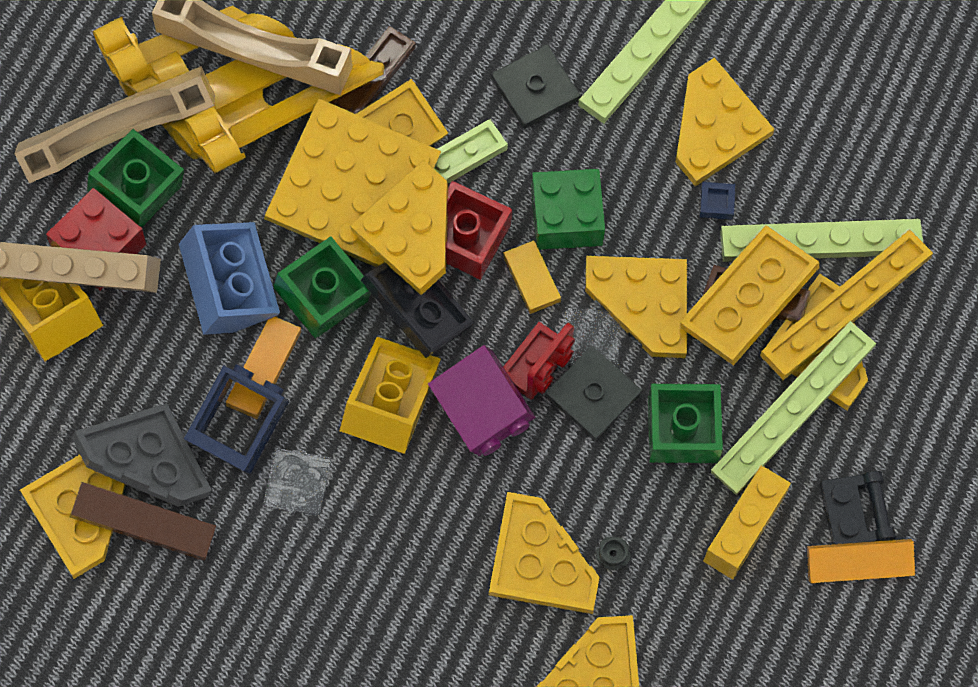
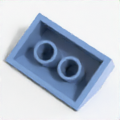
[179,222,280,335]

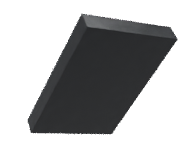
[361,262,474,358]

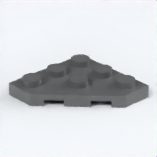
[72,403,212,507]

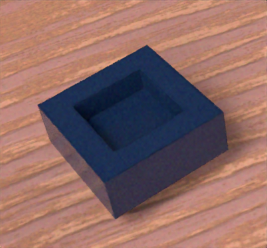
[699,182,735,220]

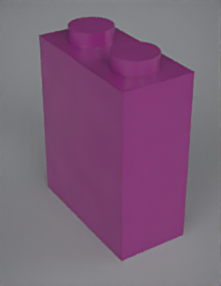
[428,345,536,456]

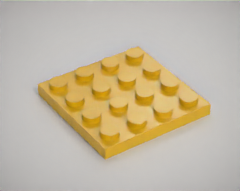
[264,98,441,267]

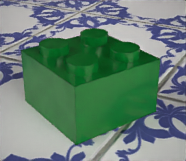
[87,129,184,228]
[531,169,605,250]
[273,236,371,339]
[648,384,723,463]

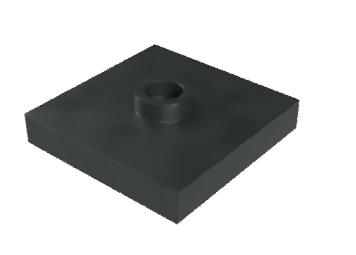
[491,45,581,129]
[545,345,642,441]

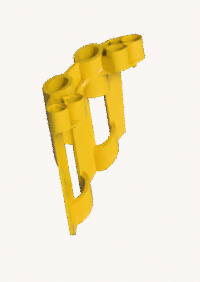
[93,5,384,173]

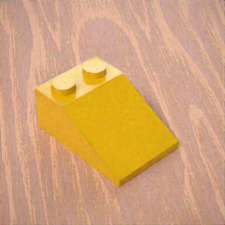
[0,278,103,362]
[340,336,441,454]

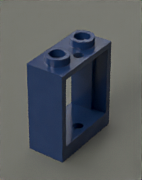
[184,364,289,474]

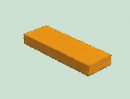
[226,317,302,419]
[807,539,915,583]

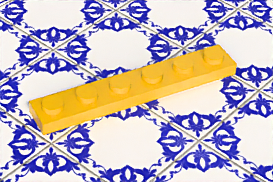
[760,229,933,380]

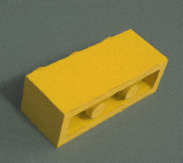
[703,465,791,580]

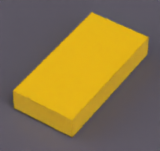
[503,241,561,314]

